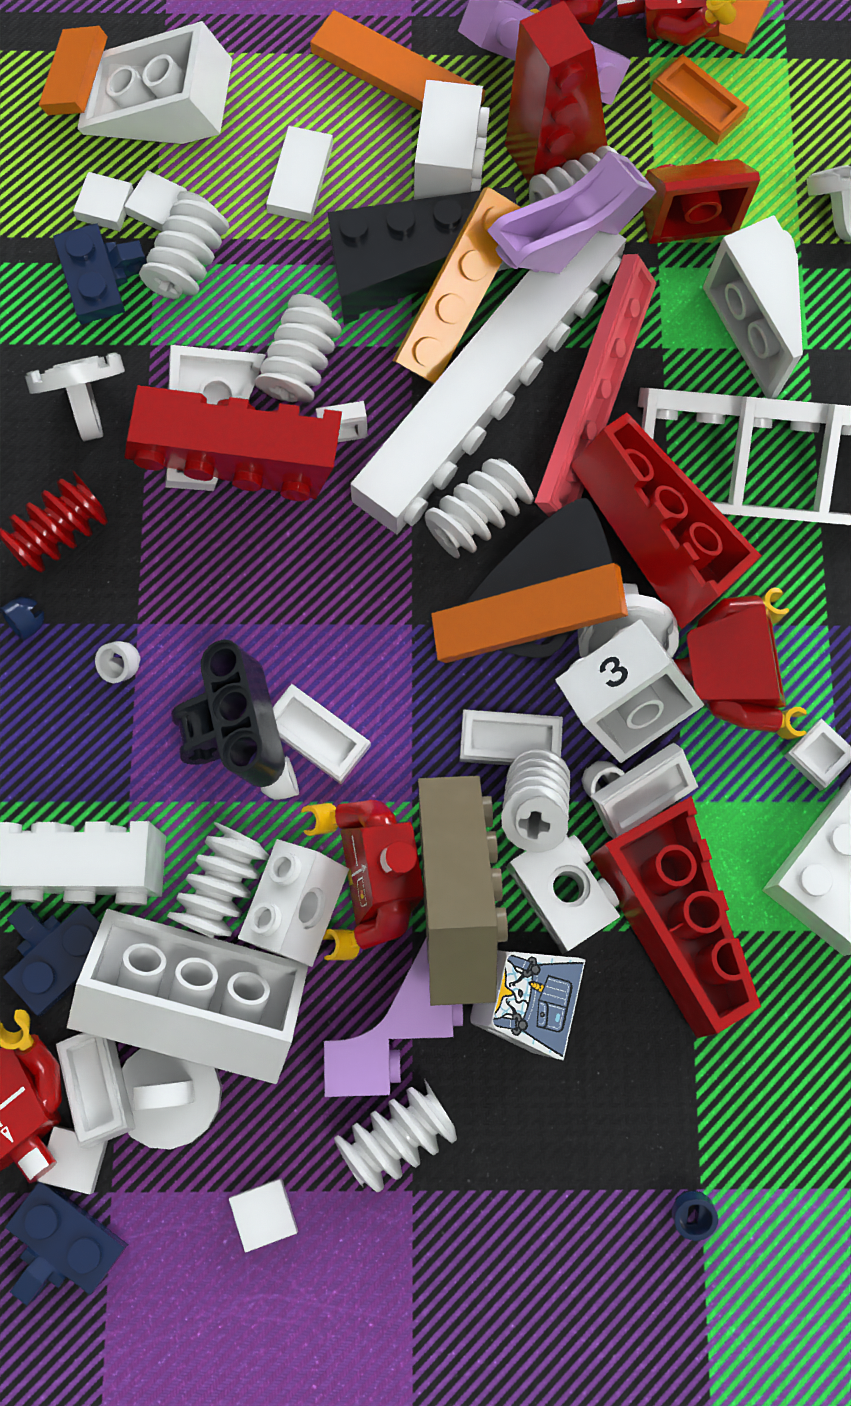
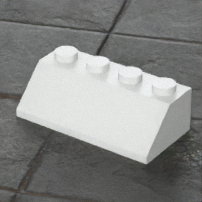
[67,909,308,1084]

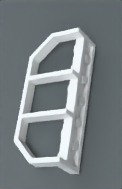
[638,388,851,525]

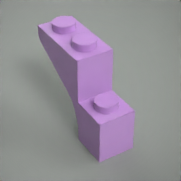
[458,0,631,105]
[487,151,657,274]
[324,937,463,1097]

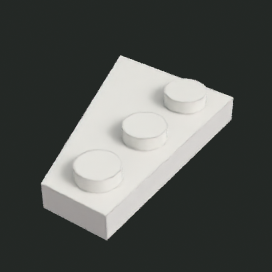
[165,345,266,491]

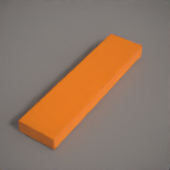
[310,9,486,112]
[431,563,628,663]

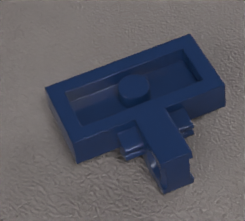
[53,223,147,325]
[3,904,101,1016]
[5,1182,129,1306]

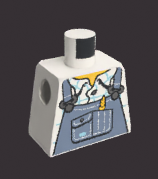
[470,951,585,1060]

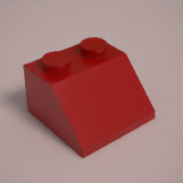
[642,159,760,244]

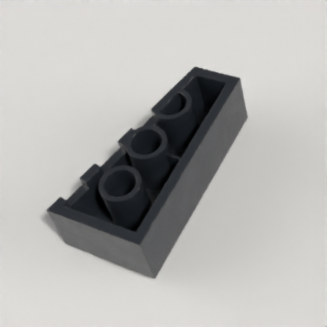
[327,186,517,325]

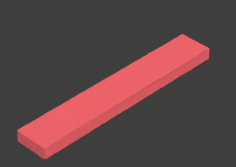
[535,254,656,517]

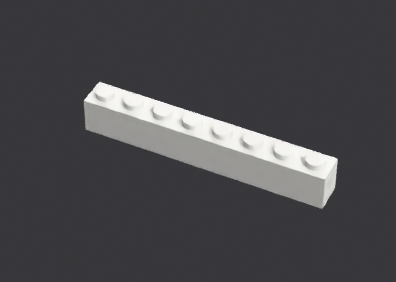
[350,231,627,535]

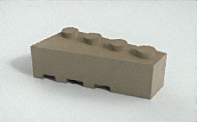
[418,776,508,1006]

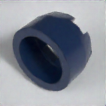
[0,597,44,641]
[672,1190,718,1241]

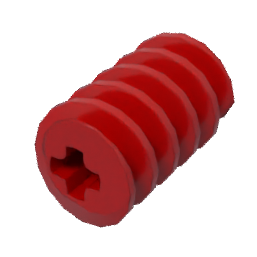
[0,471,108,573]

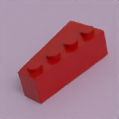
[505,1,608,184]
[124,385,342,501]
[570,413,762,630]
[590,796,761,1038]

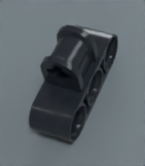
[171,639,285,788]

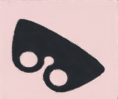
[466,498,612,658]

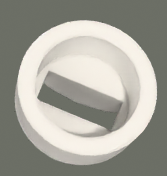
[95,641,140,683]
[260,756,299,800]
[582,761,625,796]

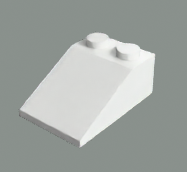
[77,21,232,144]
[703,215,803,399]

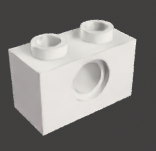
[506,835,620,954]
[238,839,349,967]

